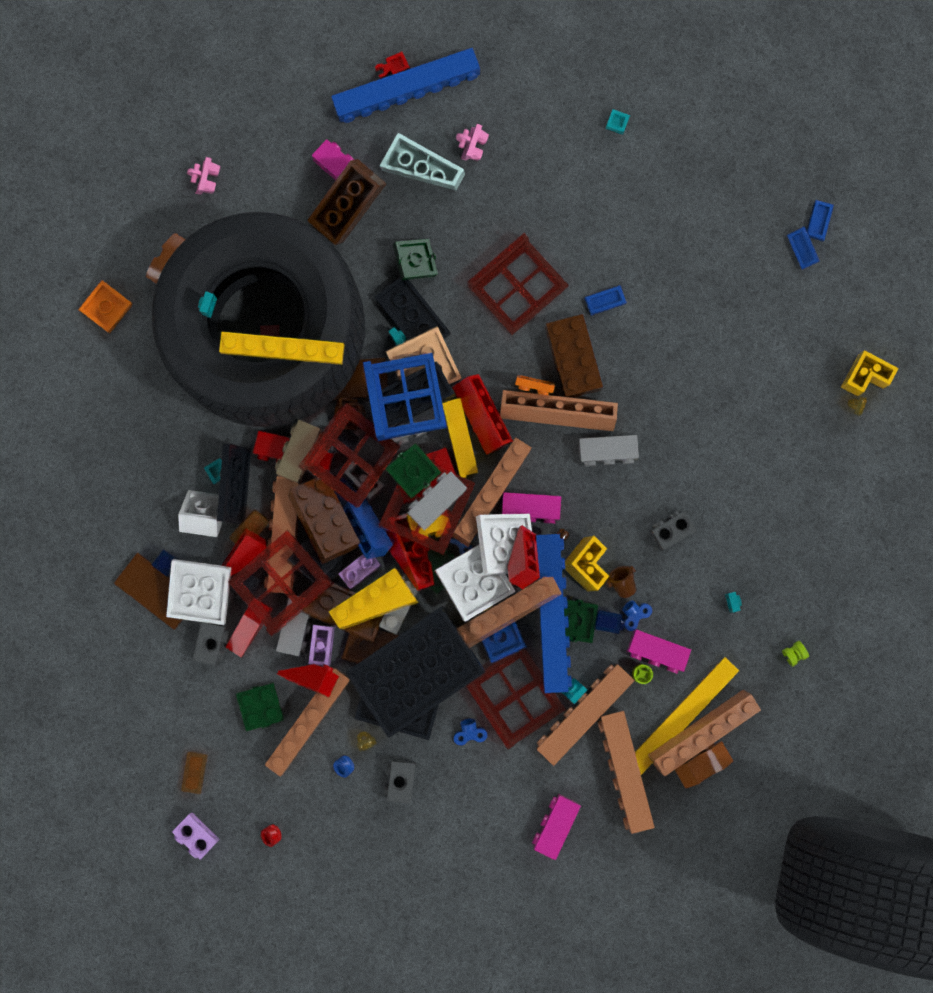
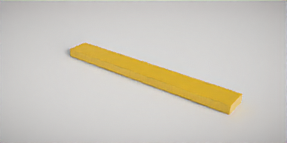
[635,657,739,775]

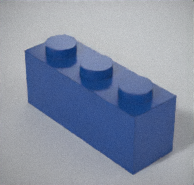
[343,498,393,560]

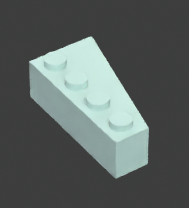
[380,133,465,190]

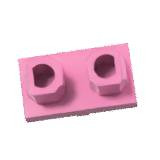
[456,124,489,161]
[187,157,220,195]

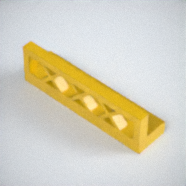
[442,398,478,478]

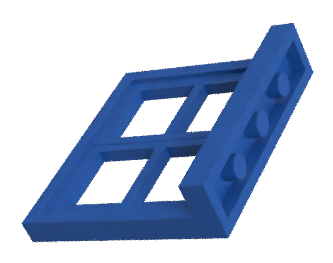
[363,353,447,441]

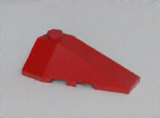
[381,513,434,591]

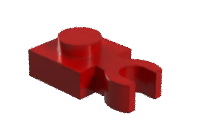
[375,52,410,79]

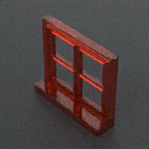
[467,233,569,336]
[298,403,401,508]
[379,465,475,555]
[228,530,334,636]
[466,649,566,750]

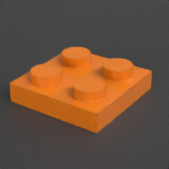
[78,280,133,334]
[515,375,555,395]

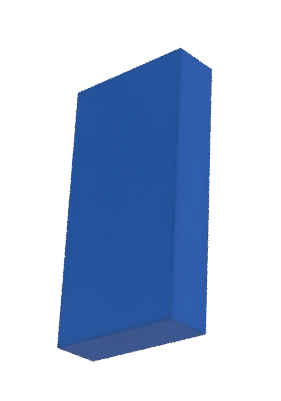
[807,200,834,241]
[787,227,820,270]
[584,285,627,316]

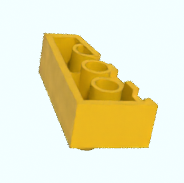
[329,568,419,629]

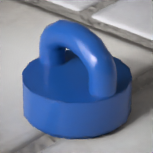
[333,755,354,778]

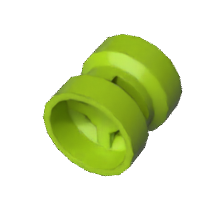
[782,641,809,667]
[632,664,653,684]

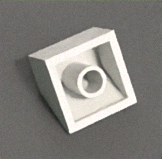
[178,490,222,537]

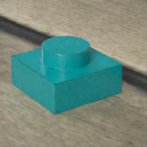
[606,109,630,135]
[198,292,217,318]
[388,327,407,346]
[204,458,222,485]
[725,592,742,613]
[562,678,587,704]

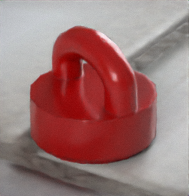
[261,824,281,847]

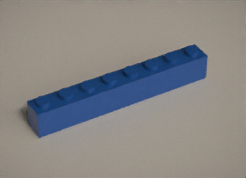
[331,48,480,123]
[536,534,572,693]

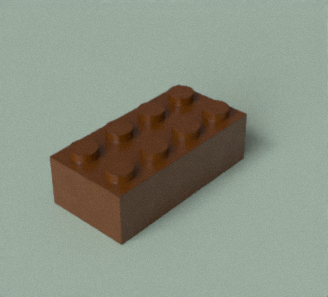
[307,159,386,245]
[545,314,603,398]
[288,474,360,564]

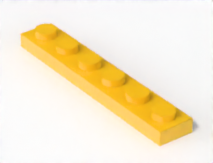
[219,332,345,365]

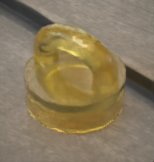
[848,396,868,416]
[357,731,377,752]

